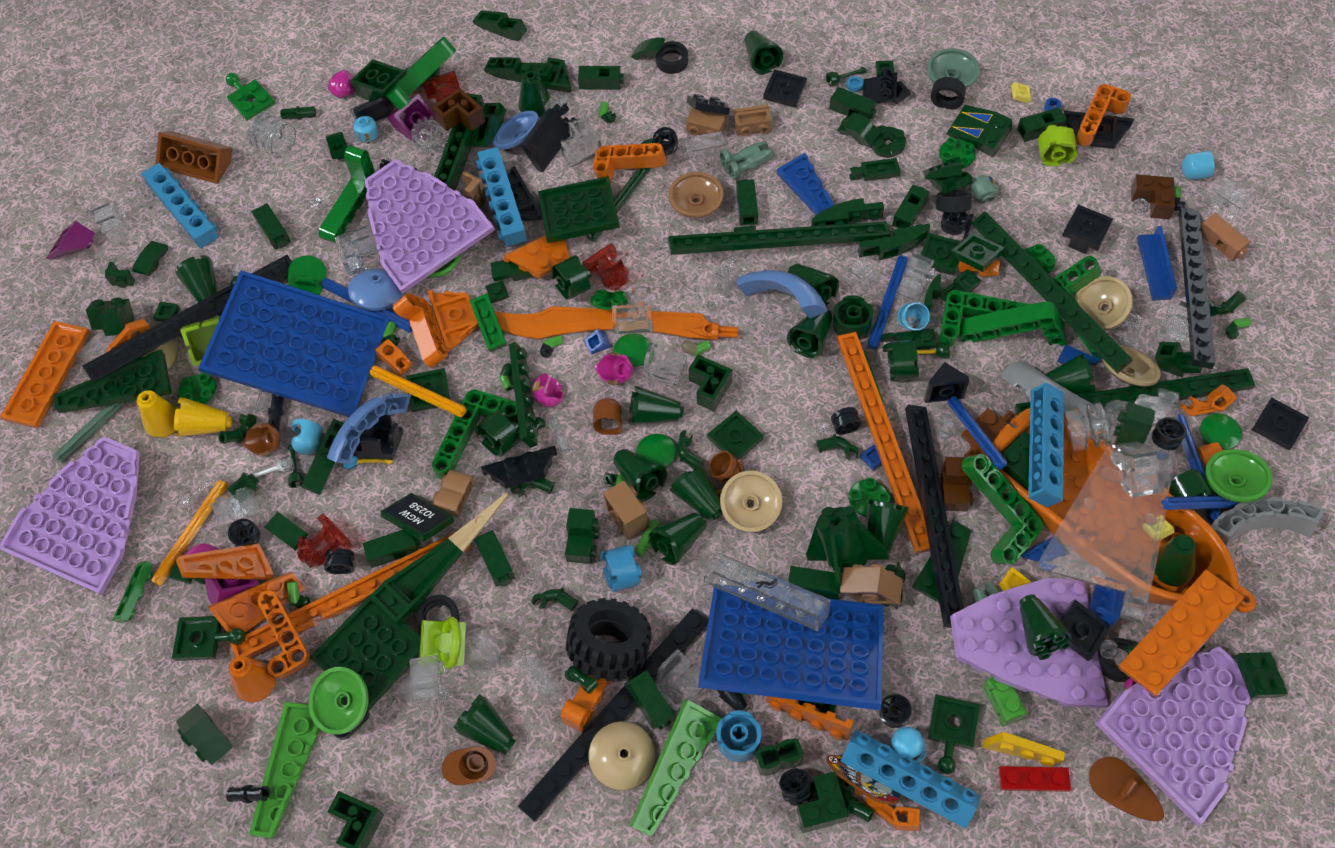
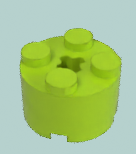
[1038,125,1077,166]

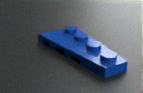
[777,152,834,215]

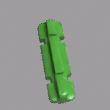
[634,519,662,557]

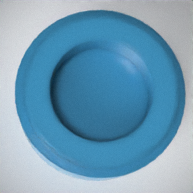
[846,76,864,92]

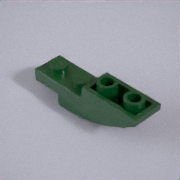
[484,57,555,83]
[811,198,884,226]
[857,223,931,261]
[301,418,344,495]

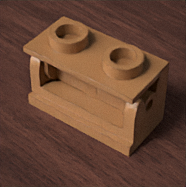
[733,104,772,136]
[686,107,726,140]

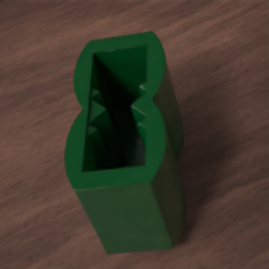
[755,738,804,776]

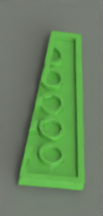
[629,700,723,837]
[249,702,321,839]

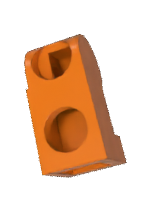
[375,339,413,376]

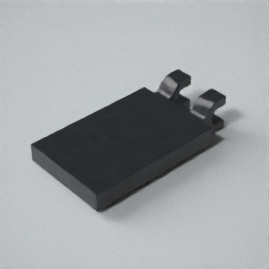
[520,104,578,172]

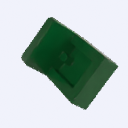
[326,132,347,160]
[105,262,135,288]
[227,472,261,504]

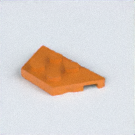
[503,235,569,279]
[427,290,479,352]

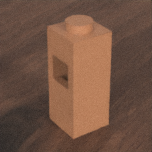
[1201,213,1250,261]

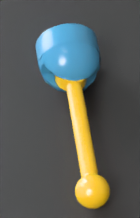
[343,454,393,469]

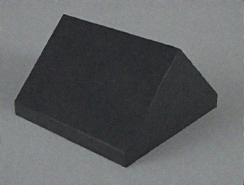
[350,96,391,121]
[924,362,969,403]

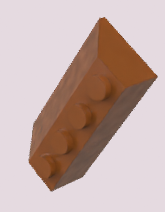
[156,131,233,184]

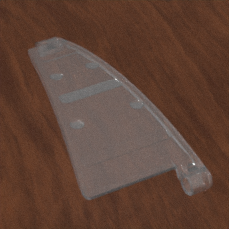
[1038,387,1179,624]

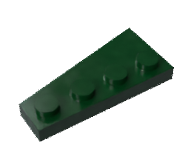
[912,520,971,603]

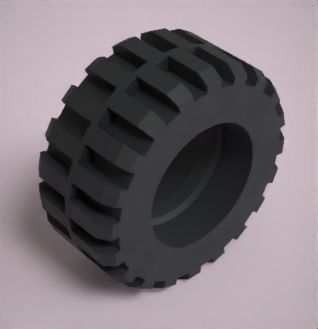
[566,598,652,681]

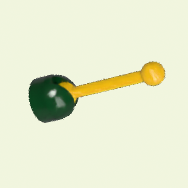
[917,343,950,359]

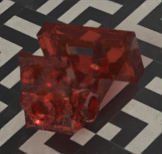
[422,71,460,103]
[582,243,629,291]
[297,513,353,568]

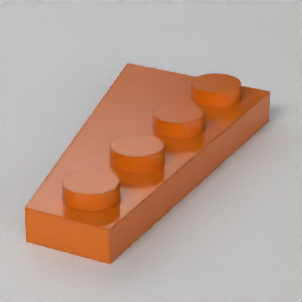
[176,543,274,580]
[208,571,305,632]
[766,696,854,741]

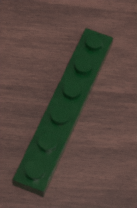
[509,342,538,448]

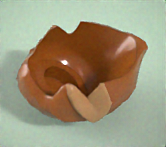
[243,423,281,456]

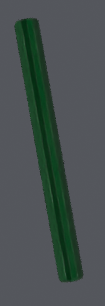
[587,168,651,242]

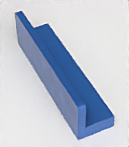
[1137,226,1177,301]

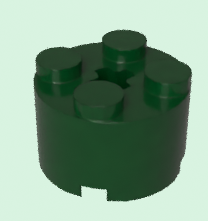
[551,255,591,300]
[833,295,873,339]
[887,340,919,381]
[475,409,520,457]
[1161,469,1212,497]

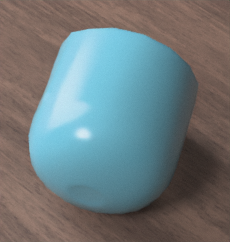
[1182,150,1215,180]
[897,302,930,330]
[291,419,323,455]
[891,727,926,763]

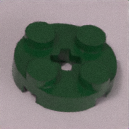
[870,125,906,158]

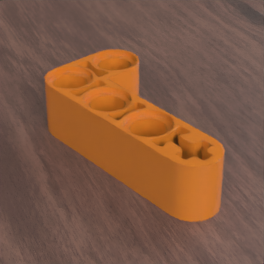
[1076,84,1131,146]
[593,143,667,181]
[393,293,448,368]
[258,590,311,679]
[560,674,612,733]

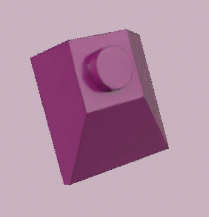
[386,94,438,143]
[46,220,95,260]
[205,578,260,605]

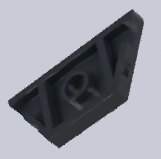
[1064,110,1134,149]
[507,166,543,221]
[481,446,557,489]

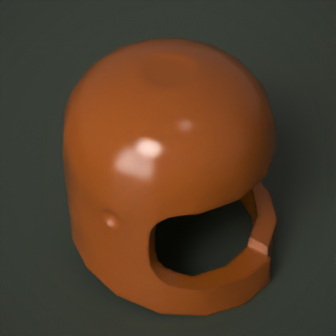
[593,398,622,435]
[709,451,745,484]

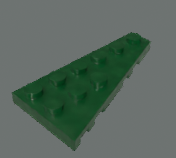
[54,349,172,413]

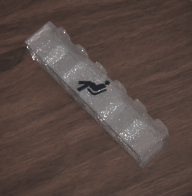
[703,552,831,631]

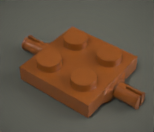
[961,408,1014,457]

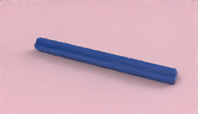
[867,255,908,350]
[321,278,413,333]
[947,396,1007,470]
[1174,414,1221,524]
[1161,496,1241,510]

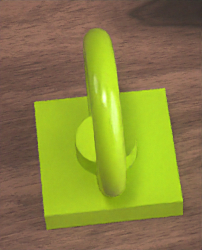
[419,616,466,670]

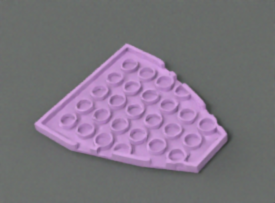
[365,159,495,294]
[0,436,140,595]
[950,578,1109,708]
[1095,646,1250,825]

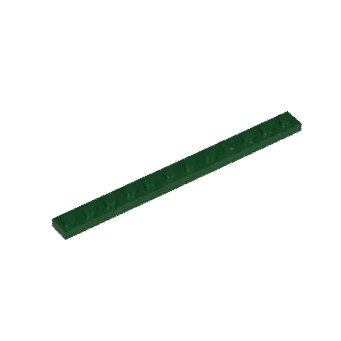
[971,211,1133,374]
[668,221,891,255]
[1015,368,1255,415]

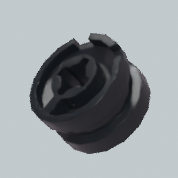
[653,127,678,156]
[941,211,968,235]
[831,407,862,435]
[1151,417,1186,450]
[228,518,261,547]
[324,548,355,575]
[879,694,912,728]
[779,768,814,806]

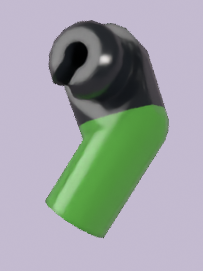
[1174,186,1186,211]
[540,335,563,358]

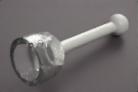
[249,455,294,477]

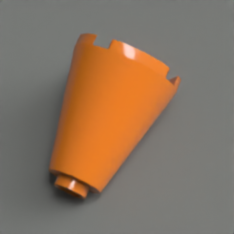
[229,656,276,703]

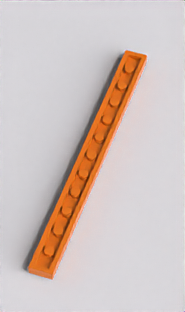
[837,332,930,554]
[230,531,472,658]

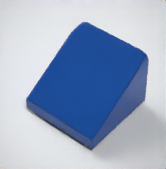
[584,329,612,354]

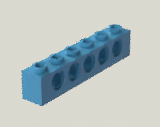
[476,147,527,247]
[141,163,219,249]
[1028,382,1064,507]
[840,730,981,829]

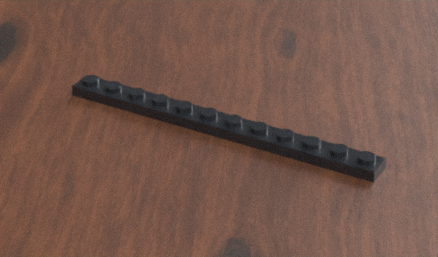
[1178,207,1215,369]
[82,255,292,384]
[905,404,964,628]
[518,608,708,822]

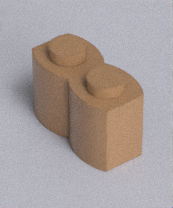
[433,470,475,517]

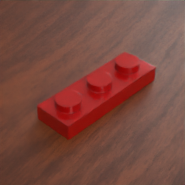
[999,766,1071,792]

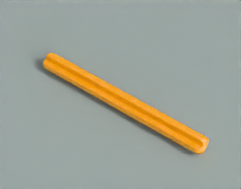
[370,366,467,417]
[151,480,228,586]

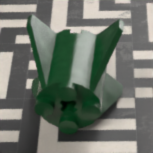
[806,506,890,589]

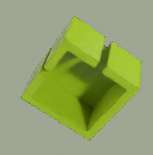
[180,316,221,366]

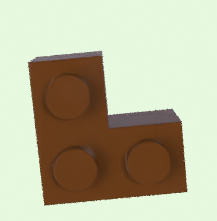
[432,88,486,131]
[1131,174,1175,220]
[940,457,973,511]

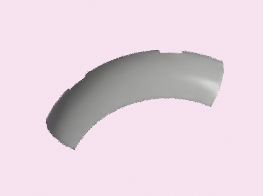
[1001,361,1105,436]
[1211,497,1326,547]

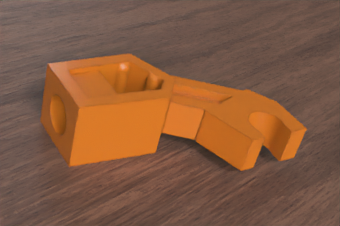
[106,319,150,352]
[1179,384,1237,416]
[866,796,920,831]

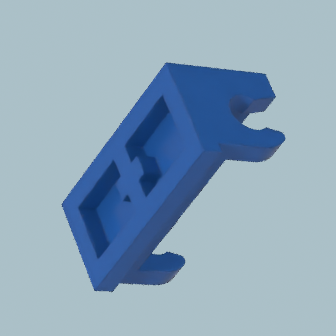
[1089,579,1126,627]

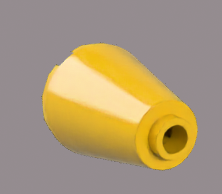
[137,390,179,438]
[174,397,232,437]

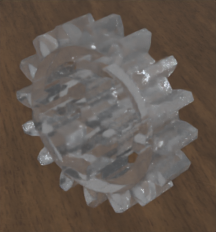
[411,116,450,153]

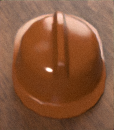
[442,746,496,785]

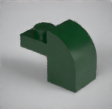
[837,112,880,146]
[1155,342,1203,377]

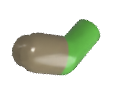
[681,340,711,356]

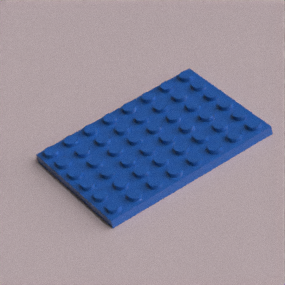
[199,270,389,417]
[698,585,884,710]

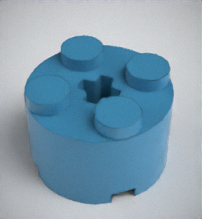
[601,545,642,593]
[716,710,762,762]

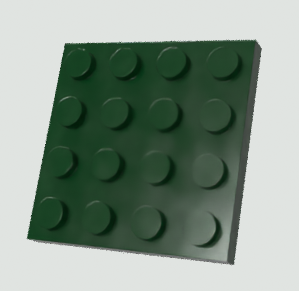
[538,176,620,243]
[310,597,421,710]

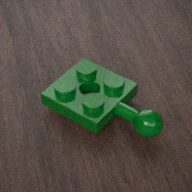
[226,73,275,121]

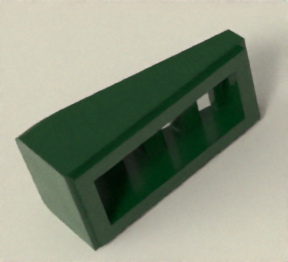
[923,157,962,180]

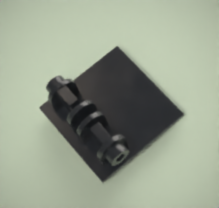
[863,67,898,104]

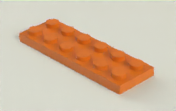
[0,321,91,429]
[1118,570,1244,698]

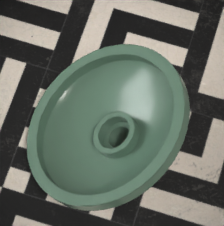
[927,48,980,88]

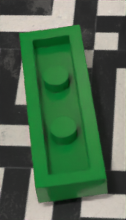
[470,293,507,352]
[112,561,153,623]

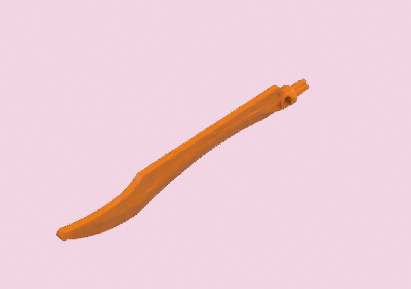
[495,306,739,340]

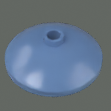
[492,111,539,150]
[348,268,405,311]

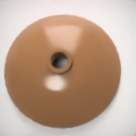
[669,172,723,218]

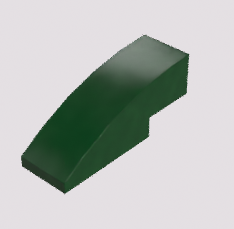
[472,10,527,41]
[470,102,506,147]

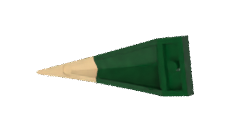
[369,493,509,625]

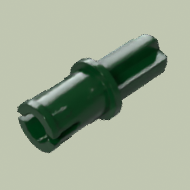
[280,106,316,120]

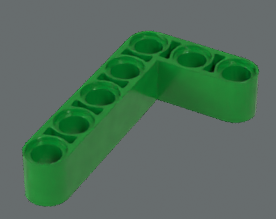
[384,36,456,110]
[318,145,375,244]
[1053,256,1102,359]
[939,290,1030,347]
[960,301,1066,346]
[432,390,518,480]
[962,454,1043,565]

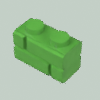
[983,677,1027,727]

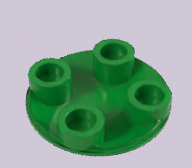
[939,137,975,169]
[1024,244,1056,274]
[590,289,628,310]
[614,333,652,367]
[178,373,217,404]
[1199,413,1242,450]
[636,434,676,468]
[848,477,890,517]

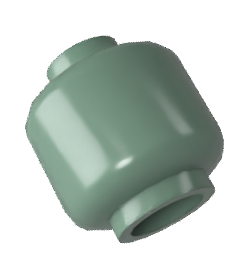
[971,175,998,203]

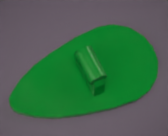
[288,255,326,295]

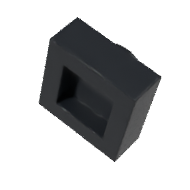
[893,81,911,104]

